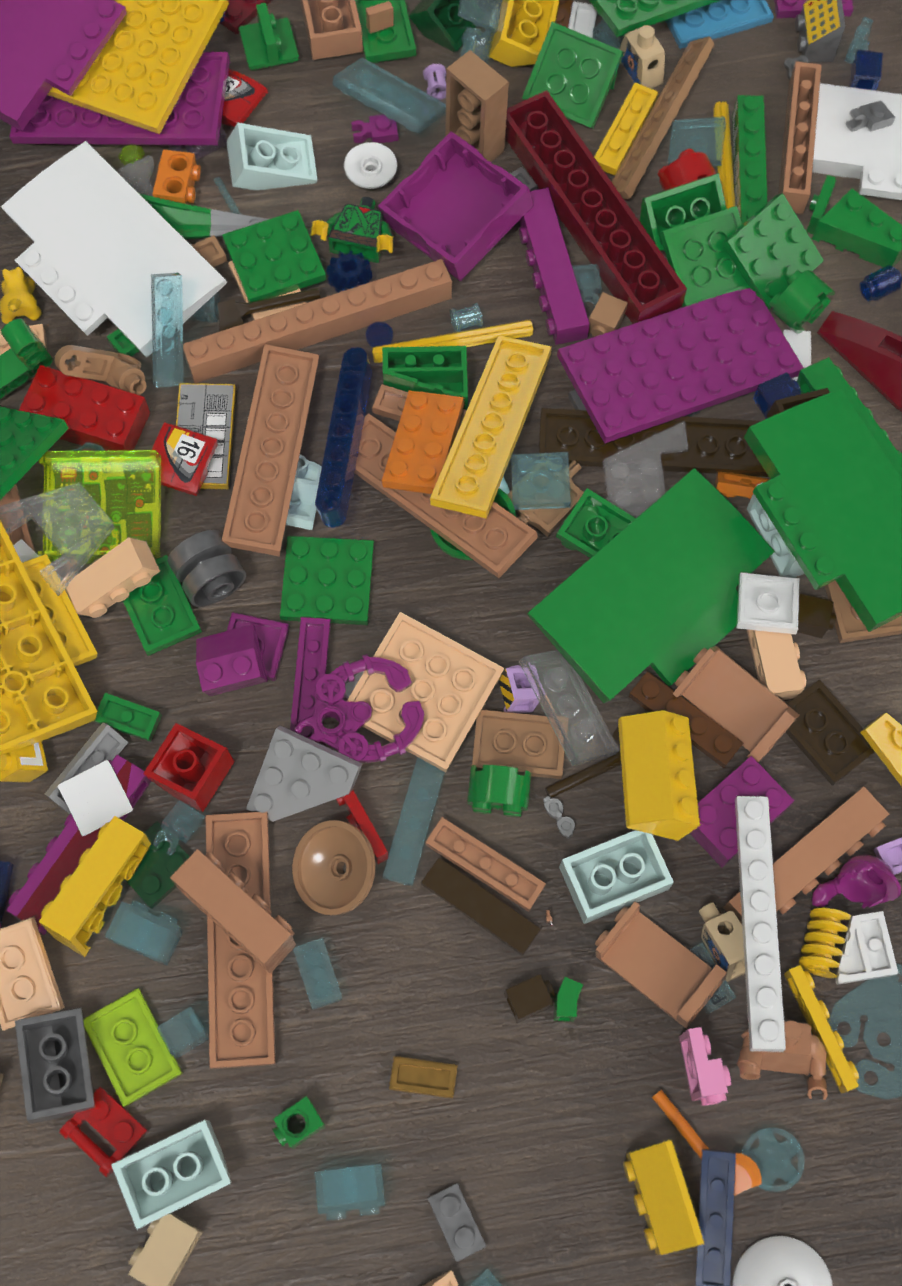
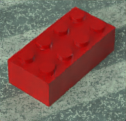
[18,365,150,458]

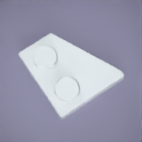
[835,911,898,985]

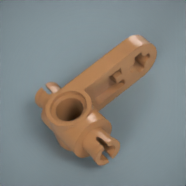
[55,345,146,395]

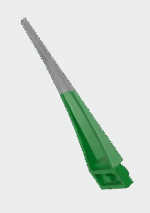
[139,193,268,239]

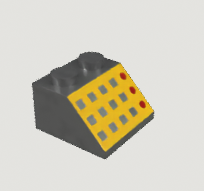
[795,0,845,62]

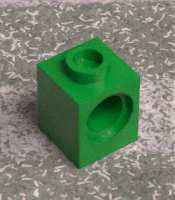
[272,1096,326,1149]

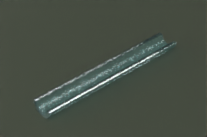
[214,177,242,215]

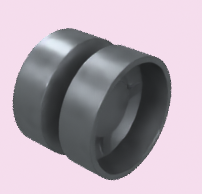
[168,530,246,607]

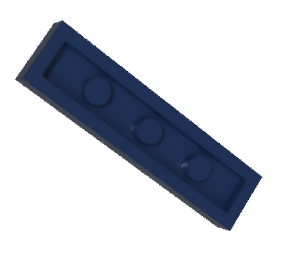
[695,1149,736,1286]

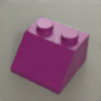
[196,624,268,697]

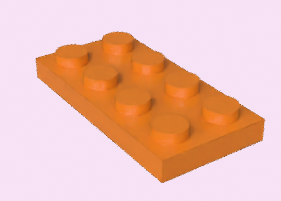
[381,390,464,494]

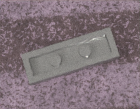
[44,722,128,814]

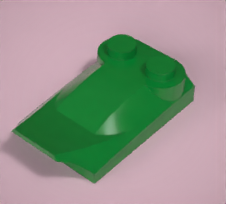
[556,488,636,558]

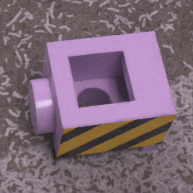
[498,665,542,713]

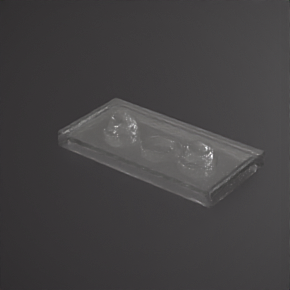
[518,650,620,766]

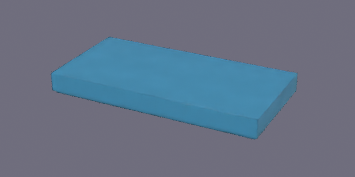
[665,0,774,49]

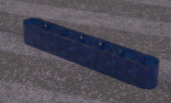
[315,347,372,528]

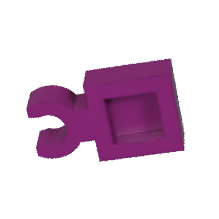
[351,113,398,143]

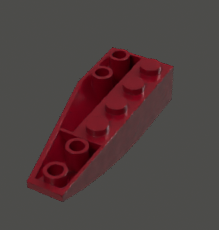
[817,311,902,412]

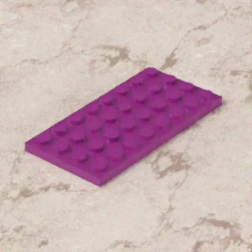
[10,52,230,145]
[557,288,804,443]

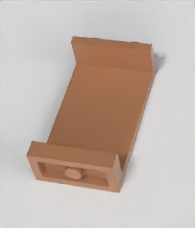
[673,646,799,763]
[595,902,727,1029]

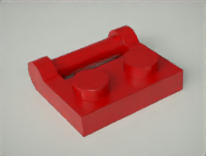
[59,1087,149,1177]

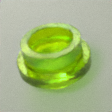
[118,144,145,168]

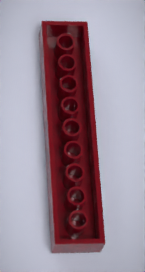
[505,90,687,324]

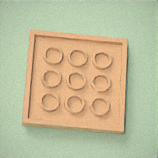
[347,612,504,772]

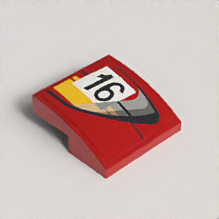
[221,69,268,127]
[144,422,218,496]

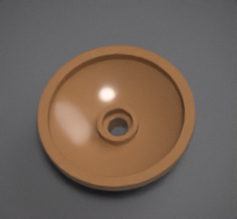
[292,820,375,915]

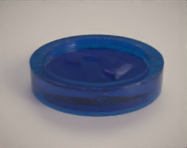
[366,322,393,347]

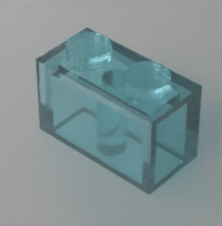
[105,900,183,966]
[315,1164,386,1220]

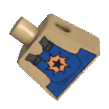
[619,25,665,89]
[699,902,745,983]

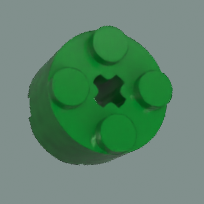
[769,270,835,334]
[467,765,532,817]

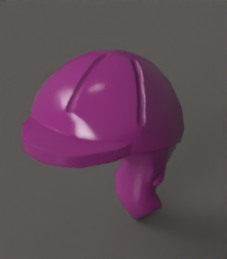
[811,855,901,909]

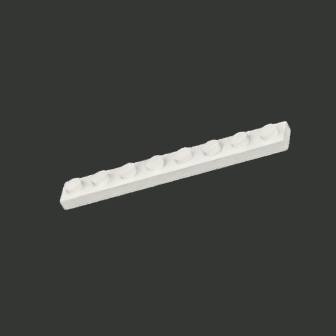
[735,796,786,1052]

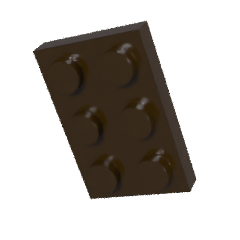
[786,679,875,786]

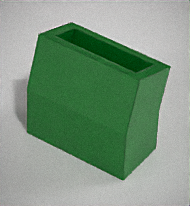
[554,977,583,1022]

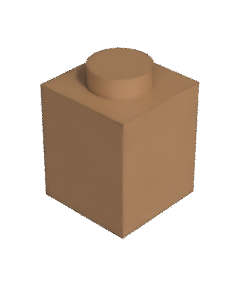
[588,292,628,337]

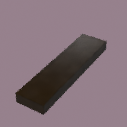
[421,858,541,956]

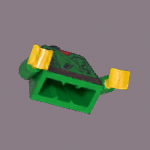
[310,197,394,263]

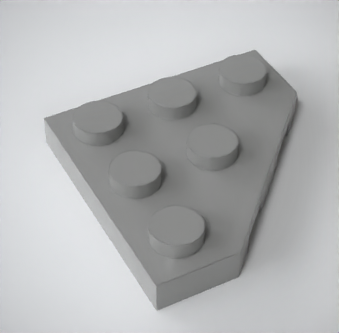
[246,725,363,822]

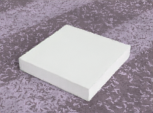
[736,572,799,634]

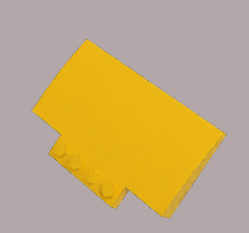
[0,520,98,755]

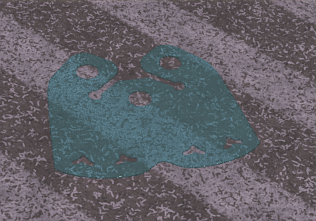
[828,963,902,1099]

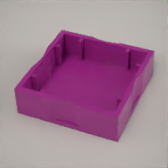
[378,131,533,281]

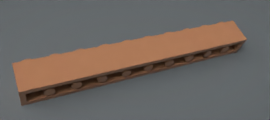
[181,259,452,383]

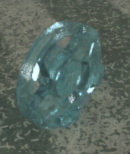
[742,1128,805,1192]

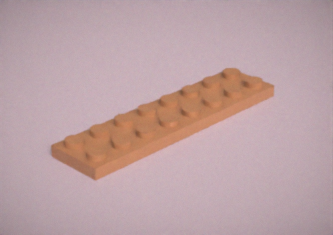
[222,344,319,557]
[330,413,538,578]
[206,812,276,1069]

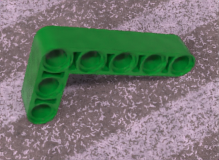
[0,318,53,399]

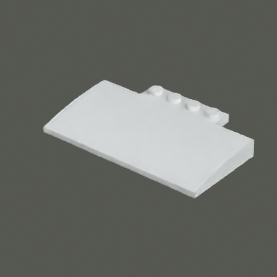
[812,83,902,200]
[1,141,227,358]

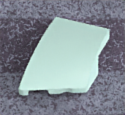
[286,454,325,530]

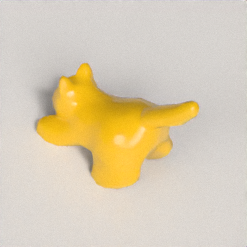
[0,267,42,324]

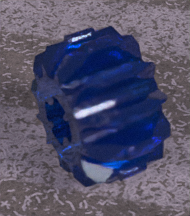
[326,249,373,293]

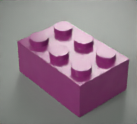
[690,756,794,868]

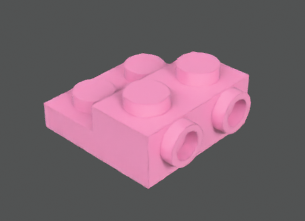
[679,1027,731,1106]

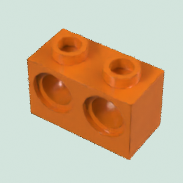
[152,149,201,205]

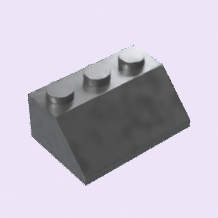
[15,1008,95,1124]

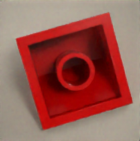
[143,723,235,812]

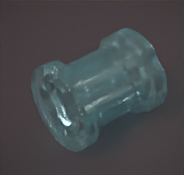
[450,303,483,333]

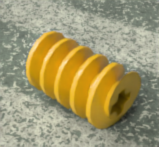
[798,908,851,978]

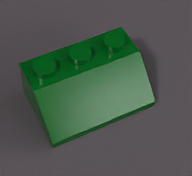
[640,173,727,251]

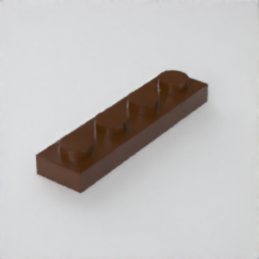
[628,671,743,768]

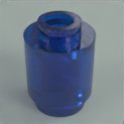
[859,265,902,301]

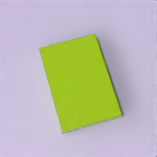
[83,988,183,1107]

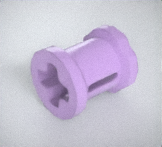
[423,64,446,100]

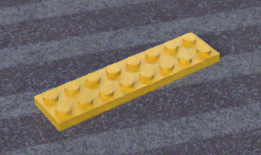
[430,335,551,519]

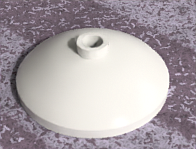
[732,1236,833,1286]

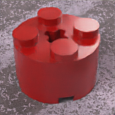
[658,149,721,191]

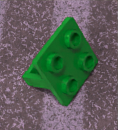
[239,3,299,70]

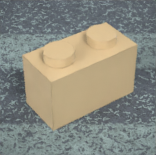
[128,1213,203,1286]

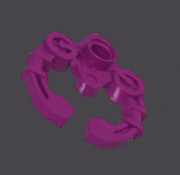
[294,654,424,763]

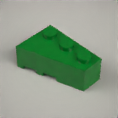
[811,188,902,270]
[382,346,468,410]

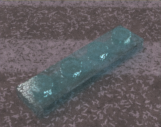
[151,272,183,388]

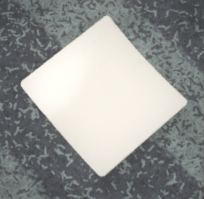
[58,760,133,836]

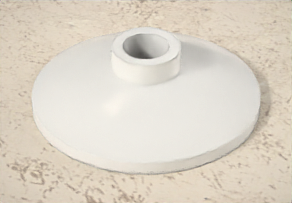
[344,142,397,189]

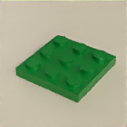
[522,22,624,128]
[722,193,824,309]
[659,206,750,308]
[222,210,326,303]
[280,536,374,625]

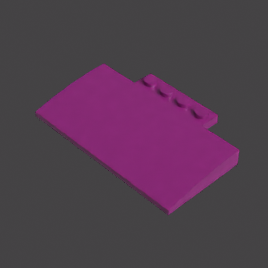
[0,0,127,131]

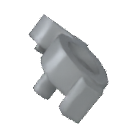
[543,796,575,839]

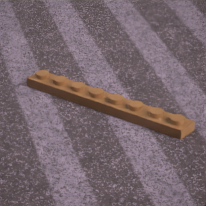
[612,36,715,200]

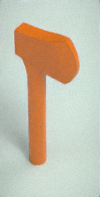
[652,1089,762,1196]

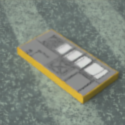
[176,383,236,489]

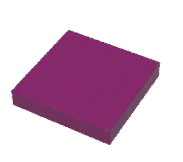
[227,612,290,681]

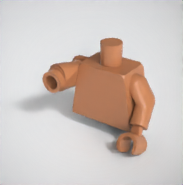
[737,1021,828,1100]

